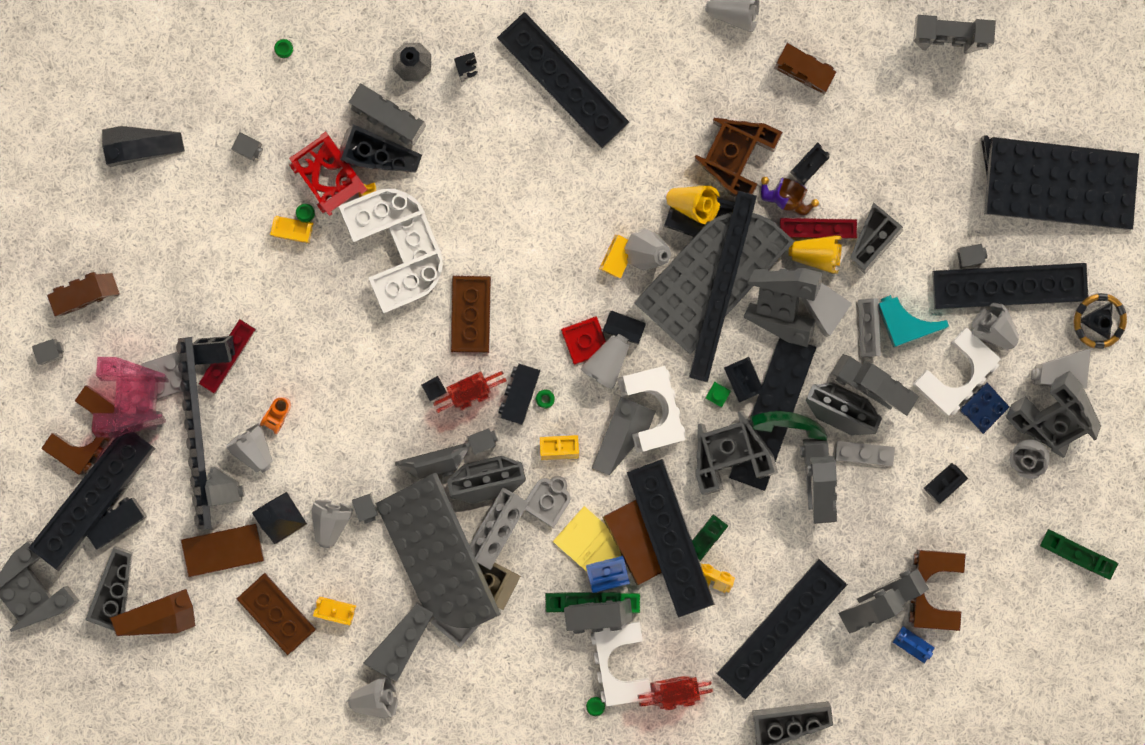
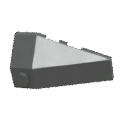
[592,397,656,475]

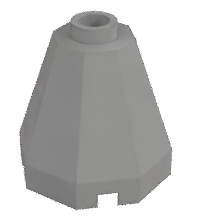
[624,228,671,271]
[972,303,1019,350]
[226,423,273,473]
[312,500,353,548]
[348,677,398,718]

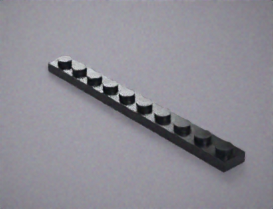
[689,191,757,382]
[176,337,212,530]

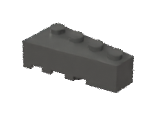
[348,83,426,145]

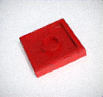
[561,316,606,365]

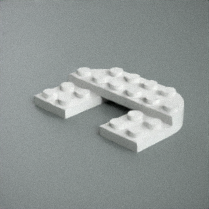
[338,189,443,313]

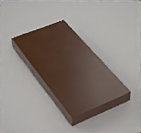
[451,276,491,353]
[602,500,662,585]
[181,523,265,577]
[236,573,316,655]

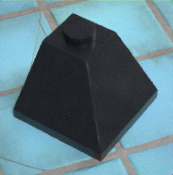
[252,492,307,544]

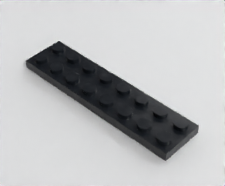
[497,12,630,149]
[932,263,1088,309]
[729,337,817,491]
[28,426,156,571]
[627,459,715,618]
[716,559,848,700]

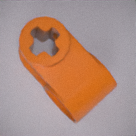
[260,397,291,435]

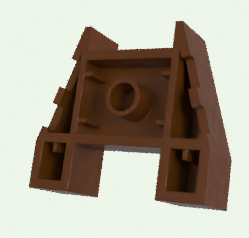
[695,117,783,198]

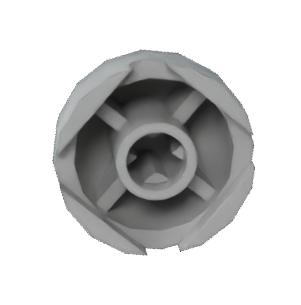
[1009,439,1050,479]

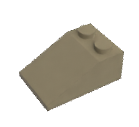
[477,562,521,610]

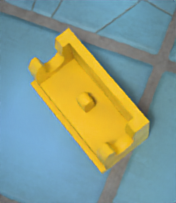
[270,216,314,244]
[599,235,629,278]
[540,435,579,460]
[313,596,356,625]

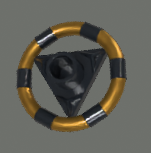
[1074,293,1127,348]

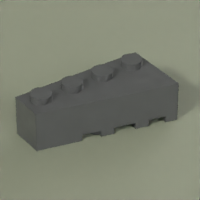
[85,546,133,631]
[363,603,433,681]
[752,701,833,745]

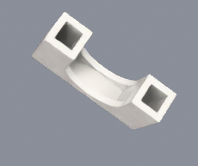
[912,328,1001,416]
[617,366,685,453]
[591,621,652,706]

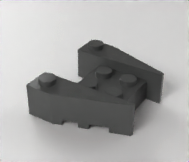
[913,14,996,54]
[744,268,822,347]
[831,354,919,416]
[1006,371,1101,458]
[696,411,778,495]
[800,439,837,524]
[0,541,80,632]
[838,568,929,634]

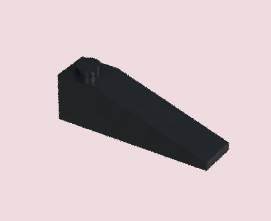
[340,124,422,173]
[102,126,185,167]

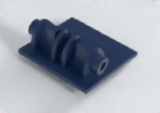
[960,382,1010,434]

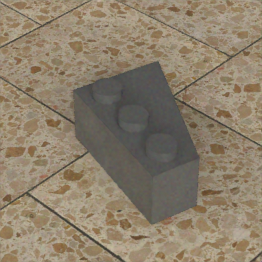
[850,202,903,274]
[564,598,633,634]

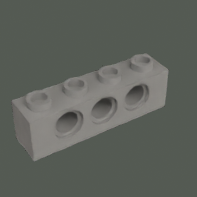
[470,488,529,570]

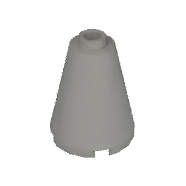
[705,0,759,32]
[581,334,629,389]

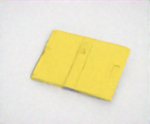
[553,506,626,572]

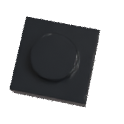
[421,376,447,402]

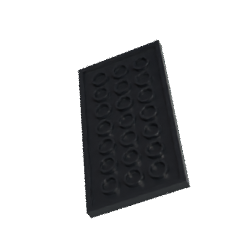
[984,137,1139,230]

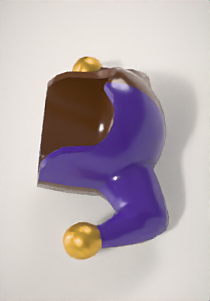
[761,177,819,215]

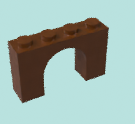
[41,385,126,475]
[909,550,966,631]

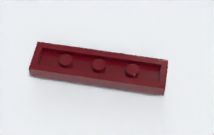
[780,218,857,239]
[198,319,257,394]

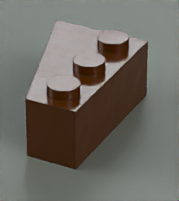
[774,43,836,95]
[47,272,120,316]

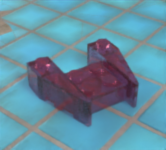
[92,357,169,438]

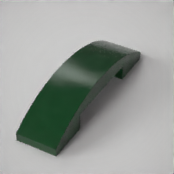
[750,411,828,440]
[692,514,729,562]
[1040,529,1119,580]
[545,592,621,613]

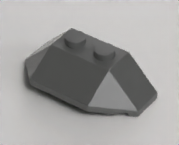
[806,383,882,436]
[395,442,471,479]
[447,456,526,504]

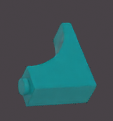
[879,295,949,347]

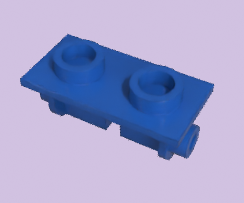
[893,627,935,664]

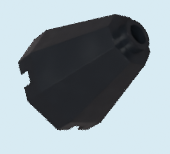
[393,42,431,82]

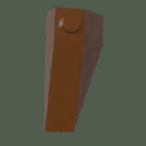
[110,589,196,636]

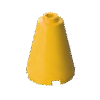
[666,186,720,224]
[788,236,842,274]

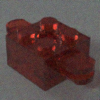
[433,371,507,413]
[637,675,713,710]

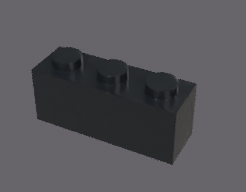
[498,363,541,425]
[87,497,147,550]

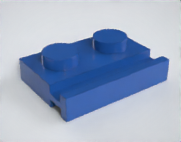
[586,556,630,593]

